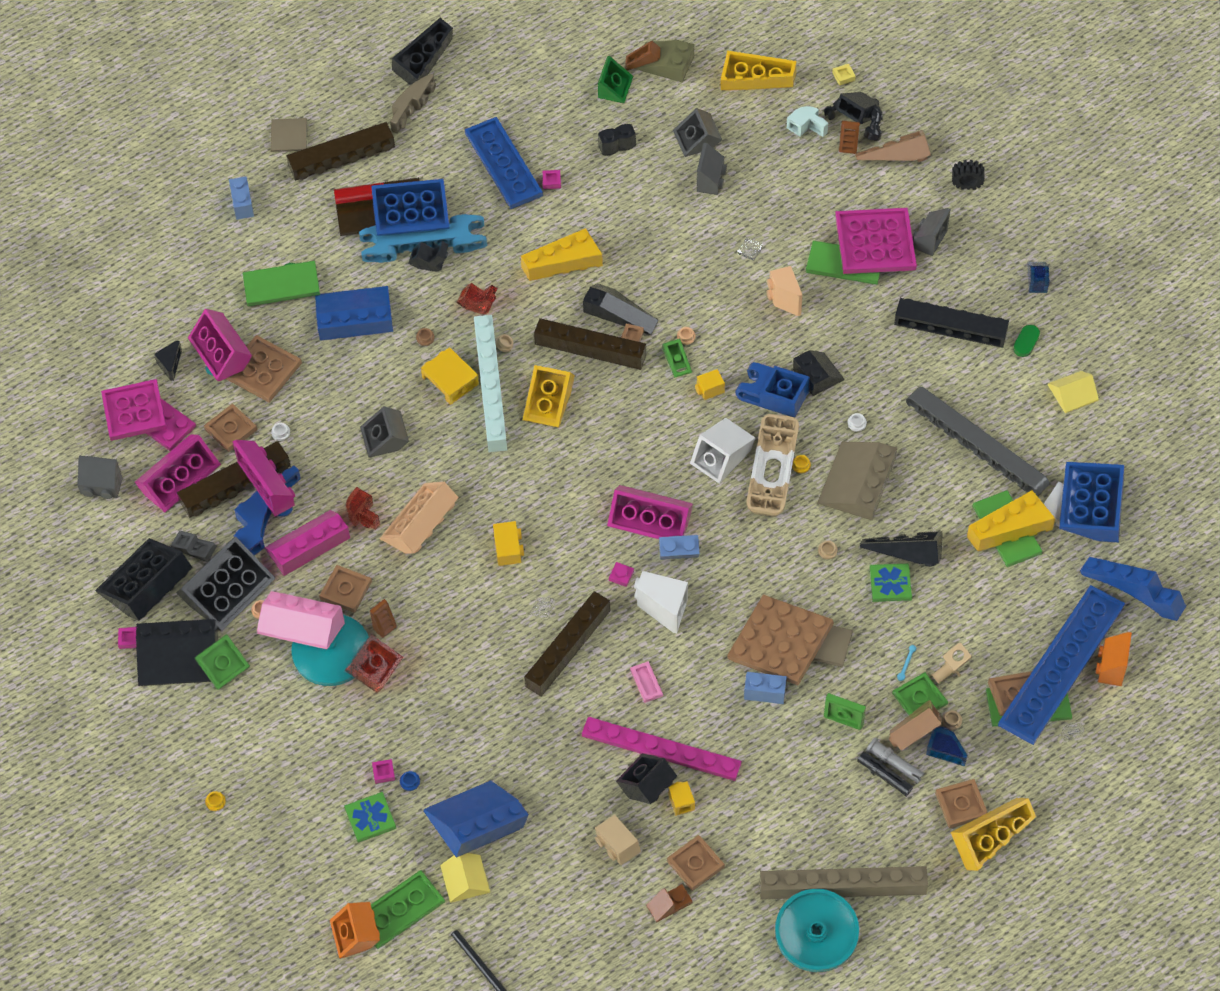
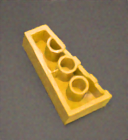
[720,50,796,90]
[521,228,603,281]
[967,490,1055,551]
[950,798,1036,871]

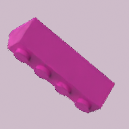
[188,308,252,381]
[135,434,221,512]
[232,440,295,516]
[607,485,693,539]
[264,510,350,576]

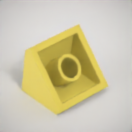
[1048,371,1099,413]
[440,853,490,903]

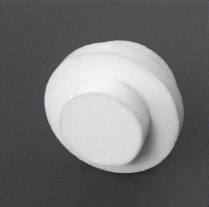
[848,413,867,432]
[271,423,290,441]

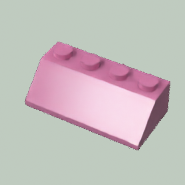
[257,591,345,649]

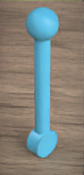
[897,645,917,681]

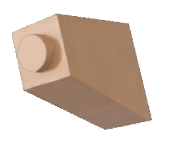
[889,700,941,751]

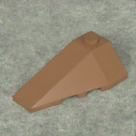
[855,130,931,162]

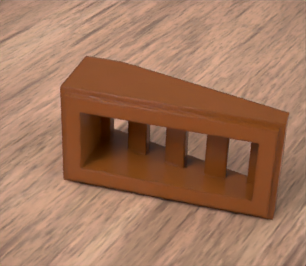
[625,41,661,71]
[839,121,860,154]
[370,599,397,638]

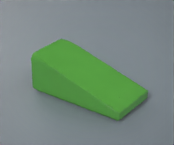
[662,339,692,378]

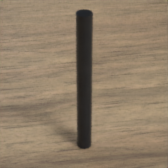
[451,930,507,991]

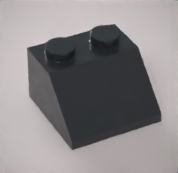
[793,350,844,396]

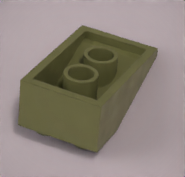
[634,40,695,83]

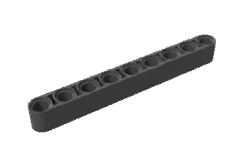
[906,386,1050,496]

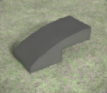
[171,530,217,562]

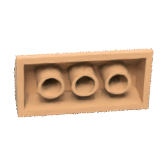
[380,481,459,554]

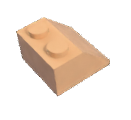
[767,266,802,316]

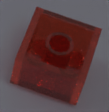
[345,634,403,693]

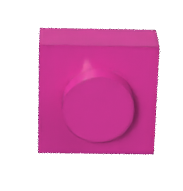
[542,170,561,189]
[609,562,634,587]
[118,627,136,649]
[372,759,395,784]

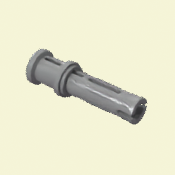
[866,737,925,784]

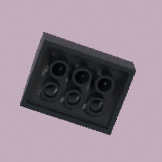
[176,536,275,631]
[95,538,193,621]
[136,619,218,686]

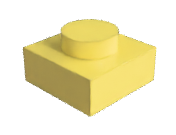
[832,64,856,86]

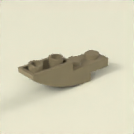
[390,74,436,133]

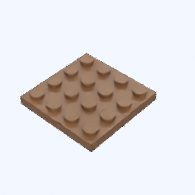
[727,595,834,685]

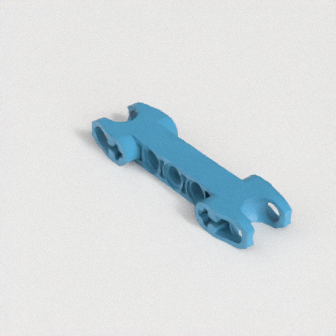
[359,214,487,263]

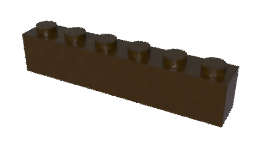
[286,122,395,181]
[534,318,646,370]
[177,441,291,518]
[524,591,611,697]

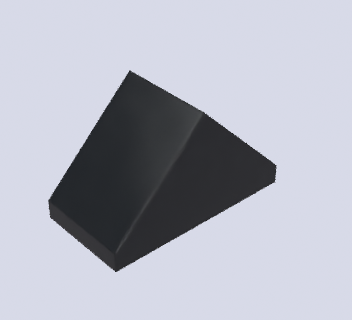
[154,341,182,381]

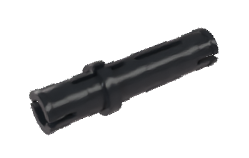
[857,751,914,797]

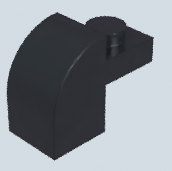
[408,241,449,272]

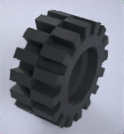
[952,160,985,190]

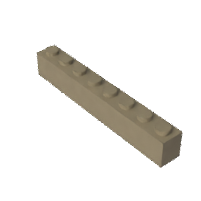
[759,866,928,900]

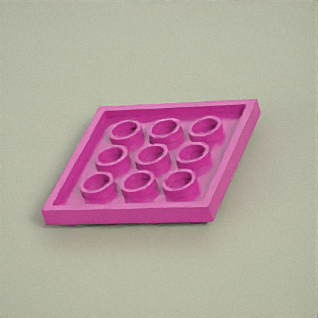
[835,208,917,274]

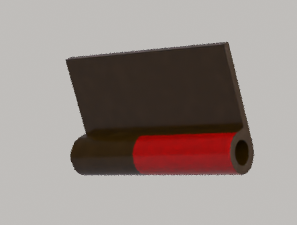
[334,177,423,236]

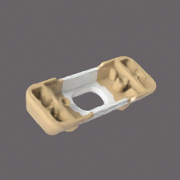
[746,414,799,517]

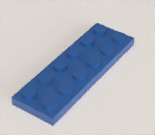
[464,117,543,209]

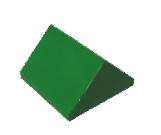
[598,56,634,103]

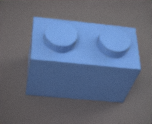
[229,176,254,220]
[659,535,700,560]
[744,672,787,704]

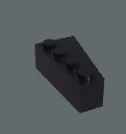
[392,17,453,85]

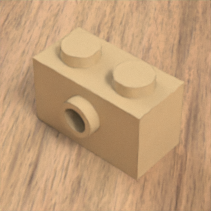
[595,814,641,865]

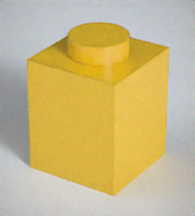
[695,369,725,400]
[668,781,695,816]

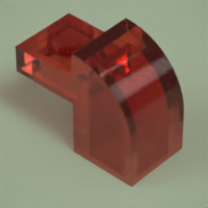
[456,283,498,314]
[346,487,380,530]

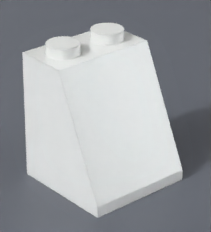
[690,418,755,484]
[634,571,688,634]

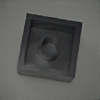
[616,753,677,804]

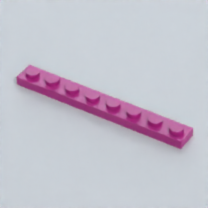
[582,717,742,781]

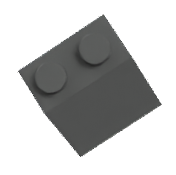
[673,108,722,157]
[697,143,727,195]
[912,208,951,256]
[360,406,409,458]
[77,455,123,499]

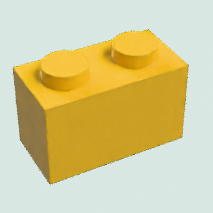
[493,521,524,566]

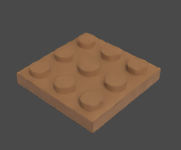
[226,335,302,403]

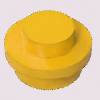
[792,455,811,473]
[205,791,226,811]

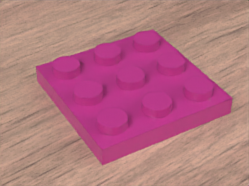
[101,379,167,441]

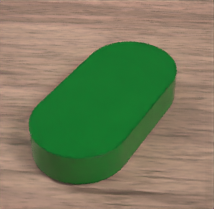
[1013,325,1040,357]

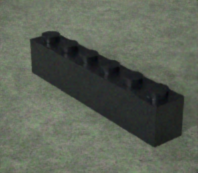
[894,298,1009,348]

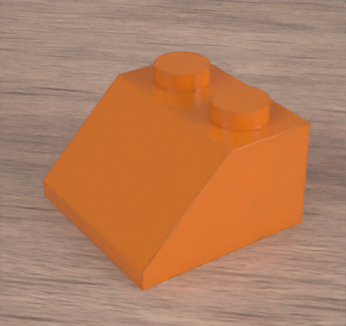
[1095,632,1132,687]
[330,902,380,959]

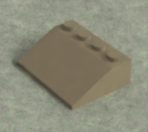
[817,441,897,520]

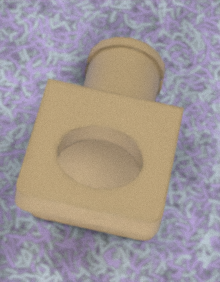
[931,643,972,685]

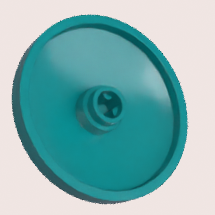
[291,615,371,686]
[775,889,859,972]

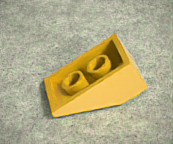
[522,365,575,428]

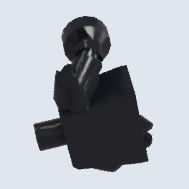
[824,92,883,141]

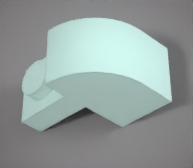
[787,106,828,137]

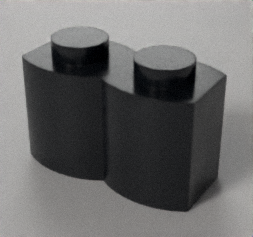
[598,124,636,156]

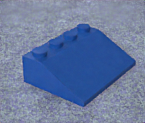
[371,179,450,236]
[315,286,393,341]
[1059,462,1124,543]
[423,780,529,858]

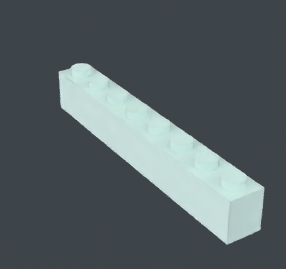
[474,315,507,452]

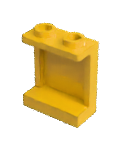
[421,347,479,405]

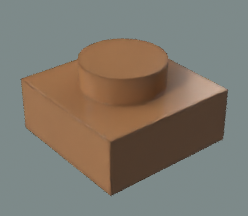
[621,323,644,342]

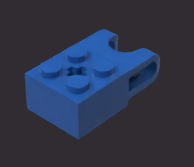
[735,362,809,418]

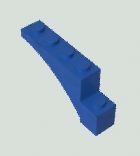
[233,465,301,556]
[1080,557,1186,621]

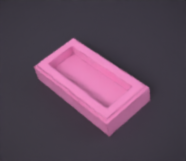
[630,661,663,703]

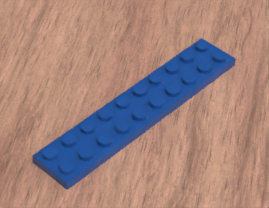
[998,585,1125,745]

